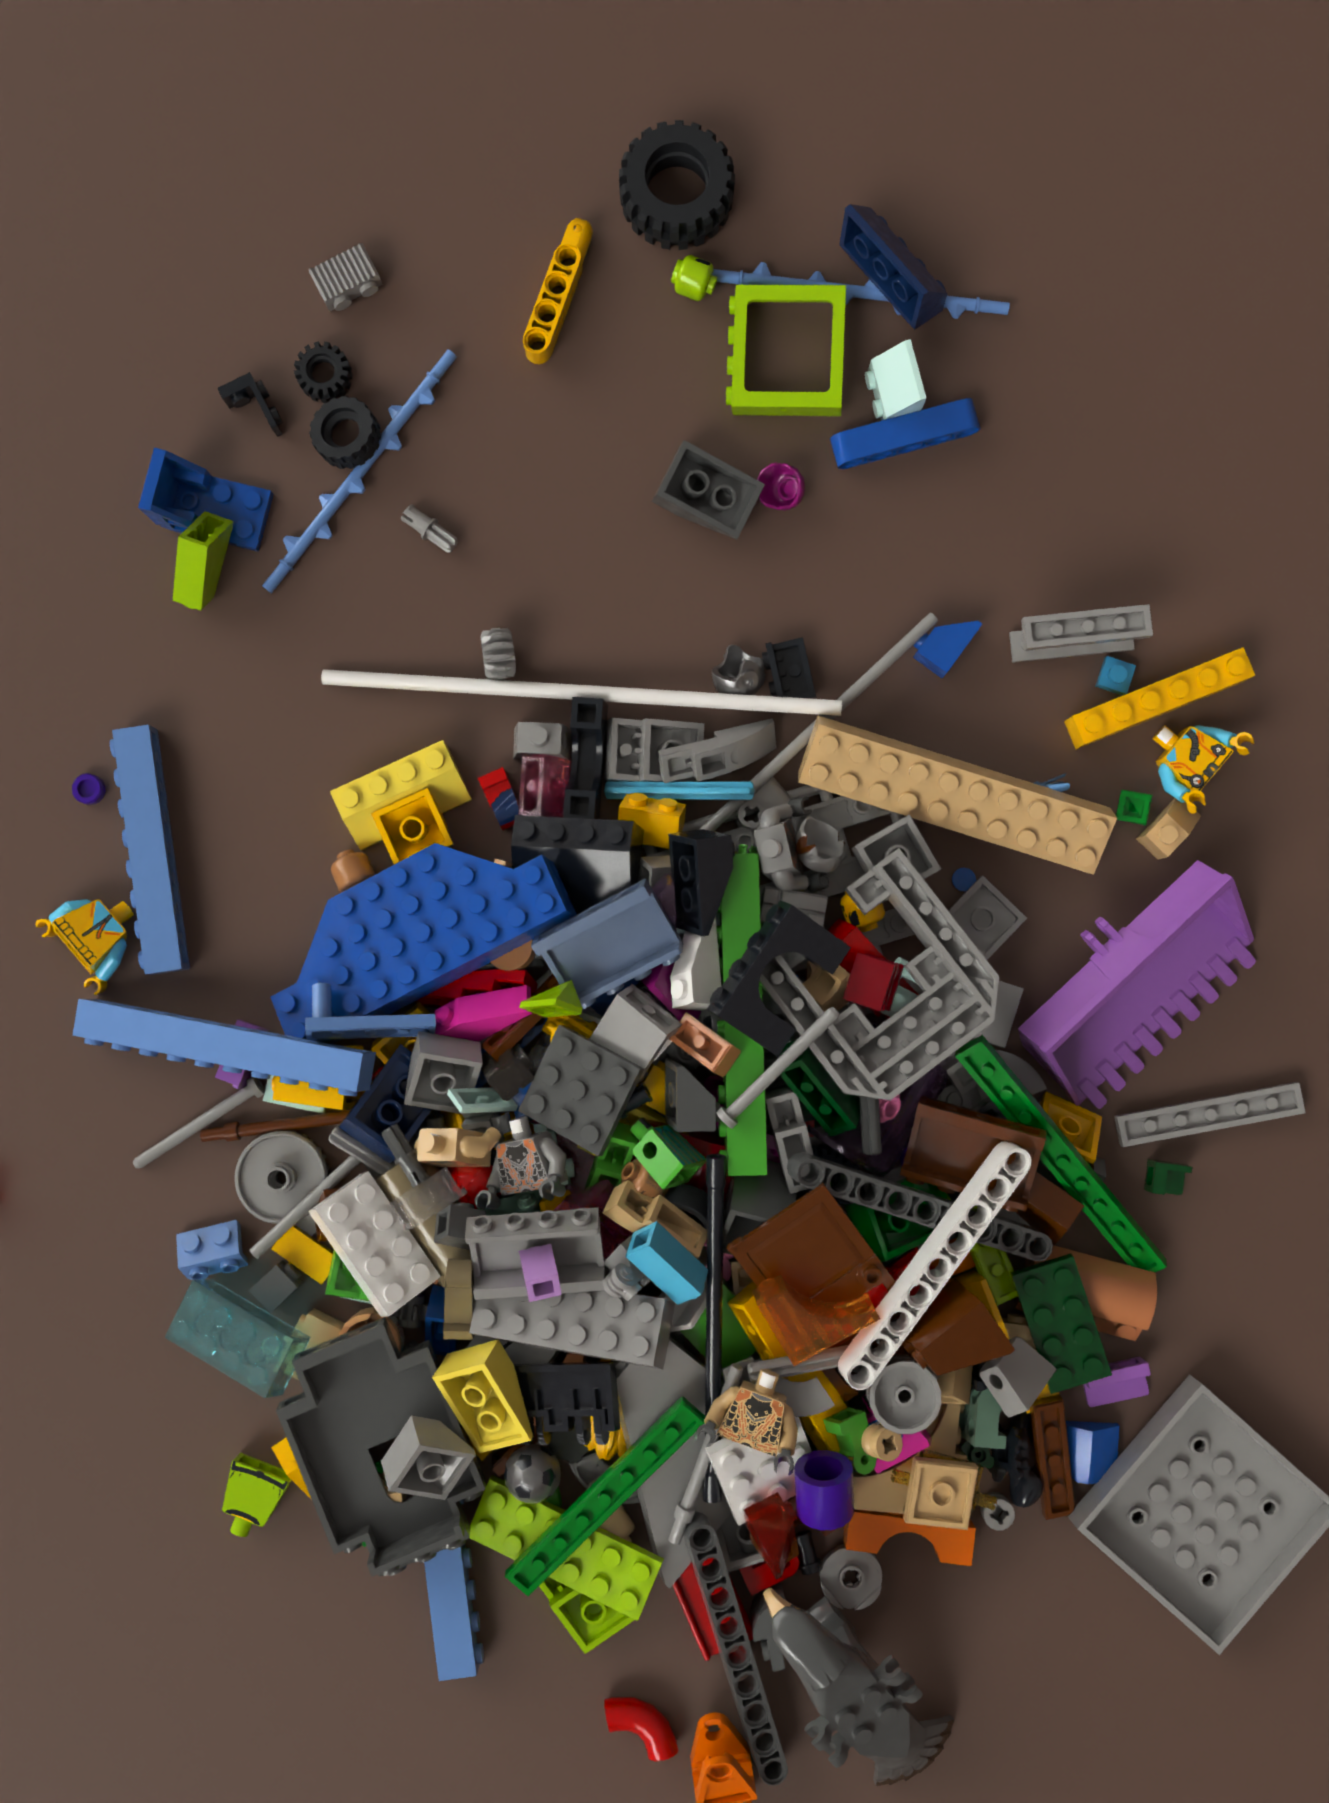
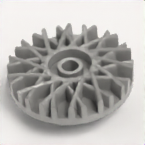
[235,1131,330,1224]

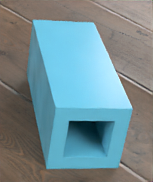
[625,1221,708,1305]

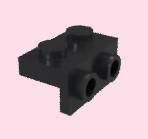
[762,637,817,699]

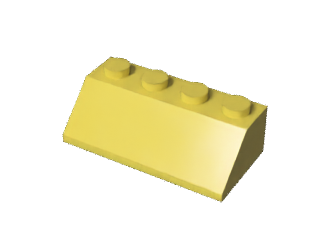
[330,740,472,851]

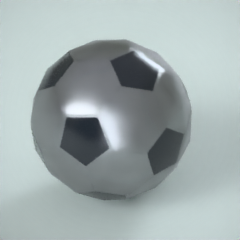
[504,1444,561,1504]

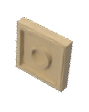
[903,1456,978,1530]

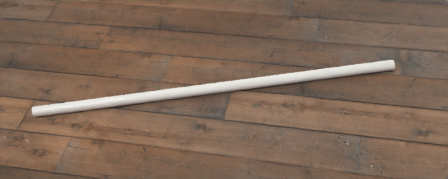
[321,669,842,716]

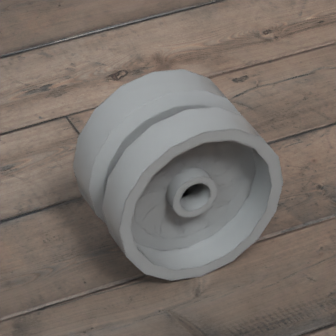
[866,1354,941,1434]

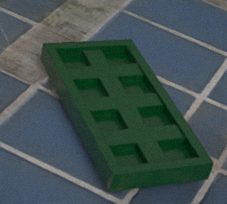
[1010,1253,1112,1394]

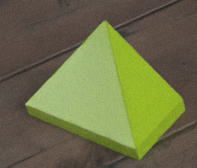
[519,980,583,1018]

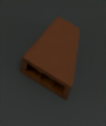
[1016,1172,1084,1246]

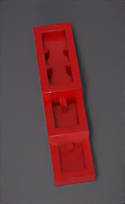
[415,969,538,1008]

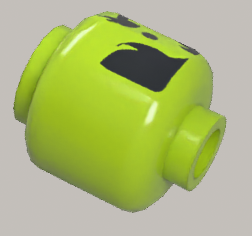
[671,255,718,301]

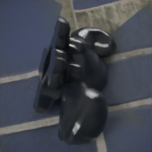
[987,1411,1043,1508]

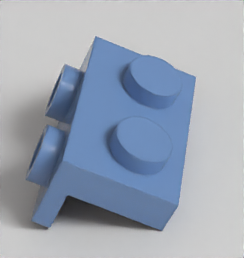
[176,1220,248,1280]

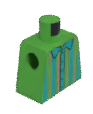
[630,1117,706,1190]

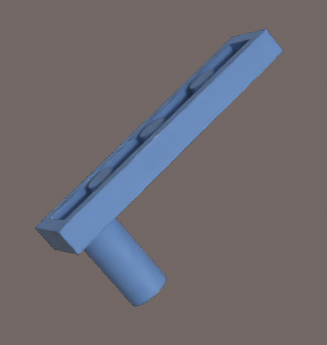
[305,983,436,1040]

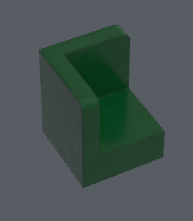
[1144,1159,1193,1195]

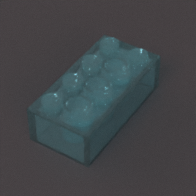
[165,1279,310,1398]

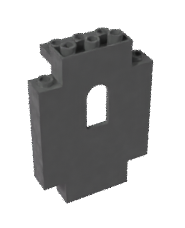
[276,1317,486,1577]

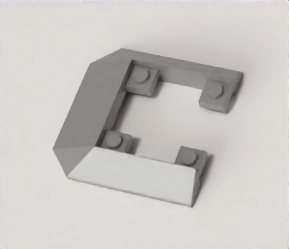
[759,848,999,1101]

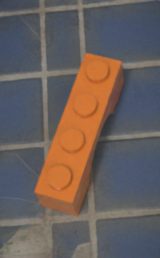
[843,1509,976,1566]

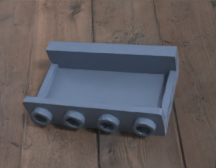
[531,878,683,1009]

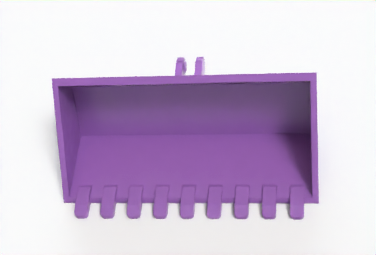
[1018,860,1256,1109]

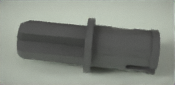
[382,1124,430,1188]

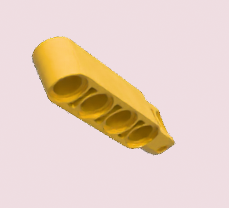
[523,218,593,364]

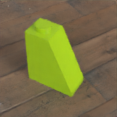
[172,511,233,610]

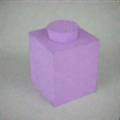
[519,1244,562,1302]

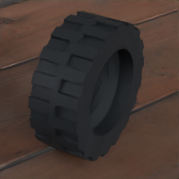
[309,396,382,469]

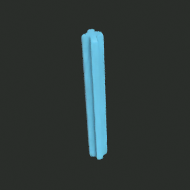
[604,781,755,800]

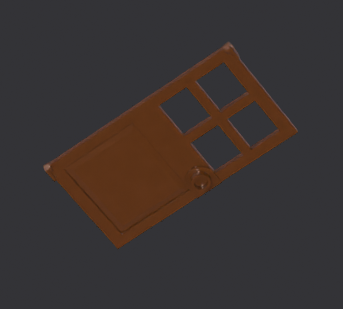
[726,1183,907,1402]

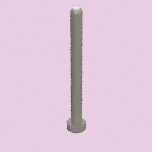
[716,1007,839,1129]
[133,1077,265,1169]

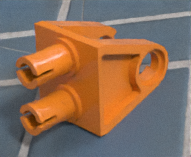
[690,1712,757,1803]

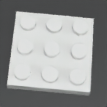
[705,1417,812,1526]

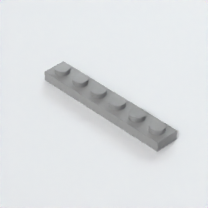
[1114,1082,1306,1147]

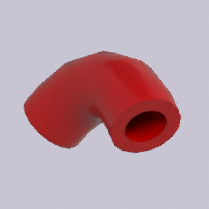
[604,1697,679,1761]

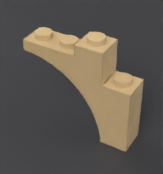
[853,1404,969,1514]

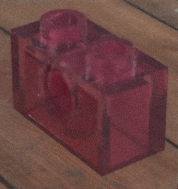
[518,754,570,818]

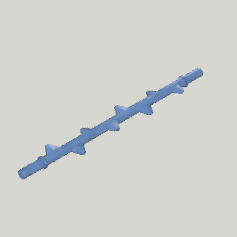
[713,262,1010,319]
[262,349,457,594]

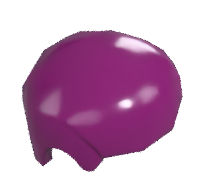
[757,462,805,511]

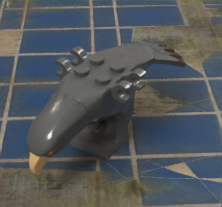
[763,1587,955,1786]

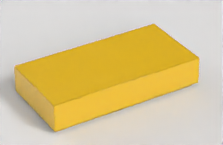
[271,1225,333,1285]

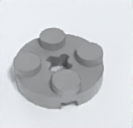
[819,1544,882,1610]

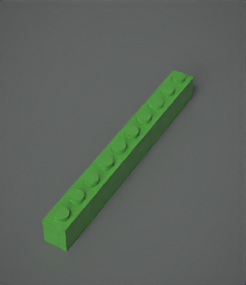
[716,853,767,1177]

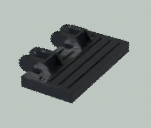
[514,1362,620,1445]

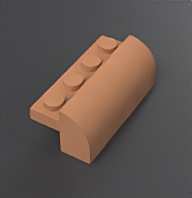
[1015,1240,1157,1341]

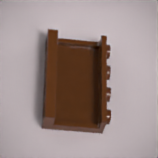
[900,1095,1047,1212]

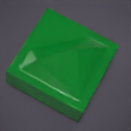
[1116,789,1153,825]

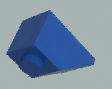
[913,620,982,678]
[425,1285,458,1356]

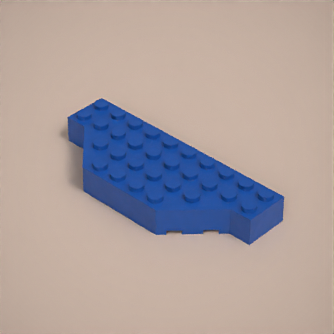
[270,843,577,1044]

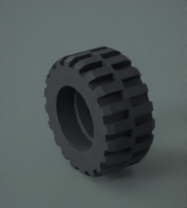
[619,120,735,250]

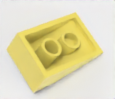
[432,1339,533,1453]

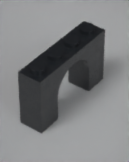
[707,900,851,1057]

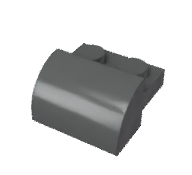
[750,1581,785,1672]

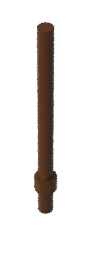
[200,1110,350,1142]

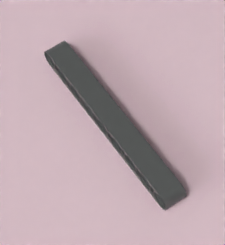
[787,1152,1053,1262]
[683,1512,788,1786]

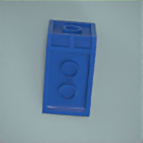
[138,448,274,552]

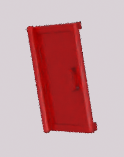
[672,1558,753,1661]

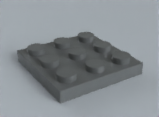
[518,1025,644,1156]

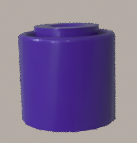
[794,1450,854,1531]

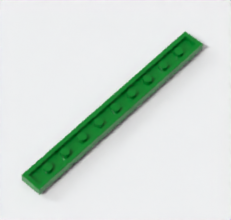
[955,1035,1167,1272]

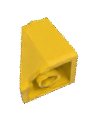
[271,1045,364,1110]

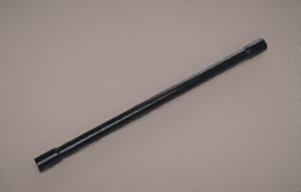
[702,1154,726,1503]

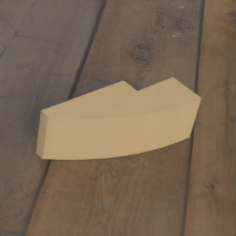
[603,1180,707,1258]

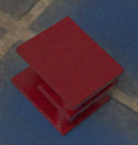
[843,952,904,1012]

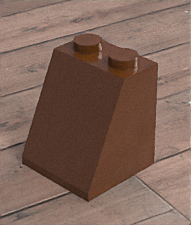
[901,1279,1015,1376]

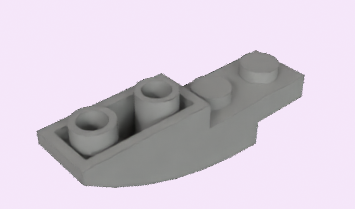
[658,718,776,783]

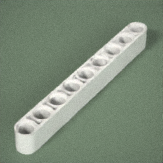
[838,1141,1032,1390]

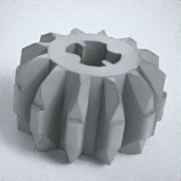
[481,627,516,680]

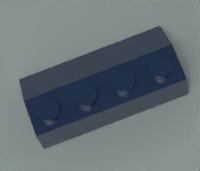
[839,204,947,330]

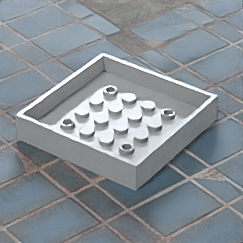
[1067,1374,1329,1655]

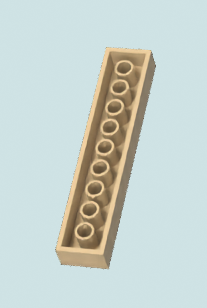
[798,715,1117,875]

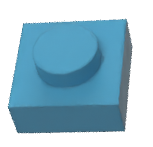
[1095,656,1136,696]

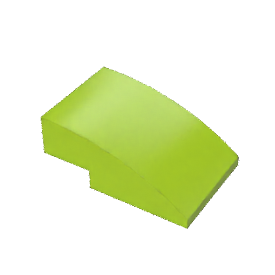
[539,1577,634,1654]

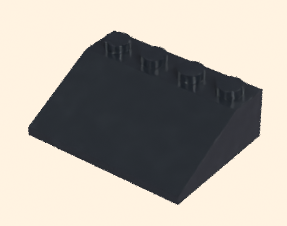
[511,815,644,914]

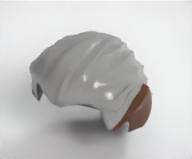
[794,816,845,873]

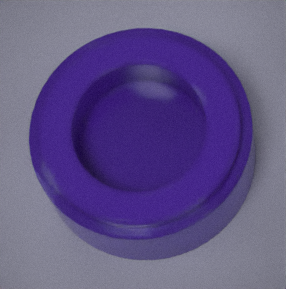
[72,773,106,805]

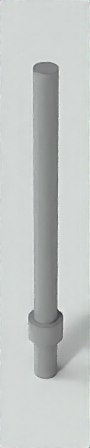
[668,1363,744,1545]

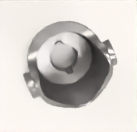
[712,644,765,695]

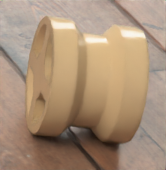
[861,1424,903,1462]

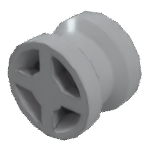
[979,1492,1015,1531]

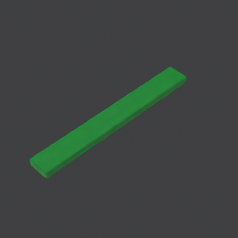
[504,1396,706,1596]

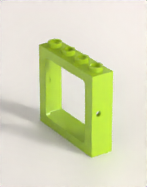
[726,285,846,416]

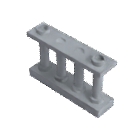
[1009,604,1153,663]

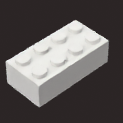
[308,1171,441,1317]

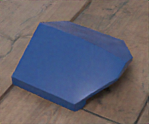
[1066,1421,1120,1484]

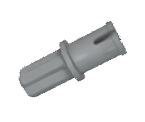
[401,504,458,553]

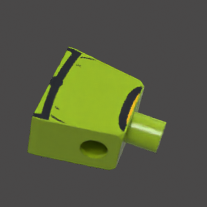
[222,1452,292,1537]

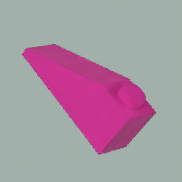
[435,985,532,1042]

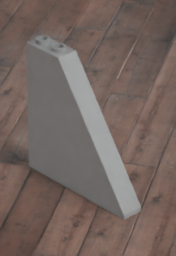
[611,1336,732,1588]

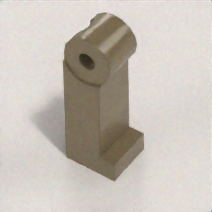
[443,1259,473,1340]

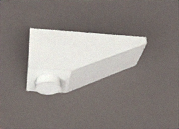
[670,917,721,1011]

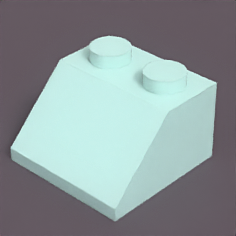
[865,339,926,421]

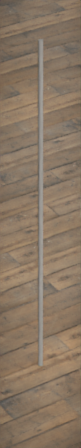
[249,612,938,1259]

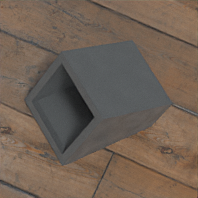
[723,1160,797,1255]

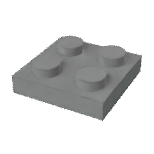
[948,875,1027,960]

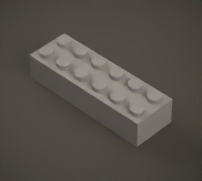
[469,1290,675,1370]

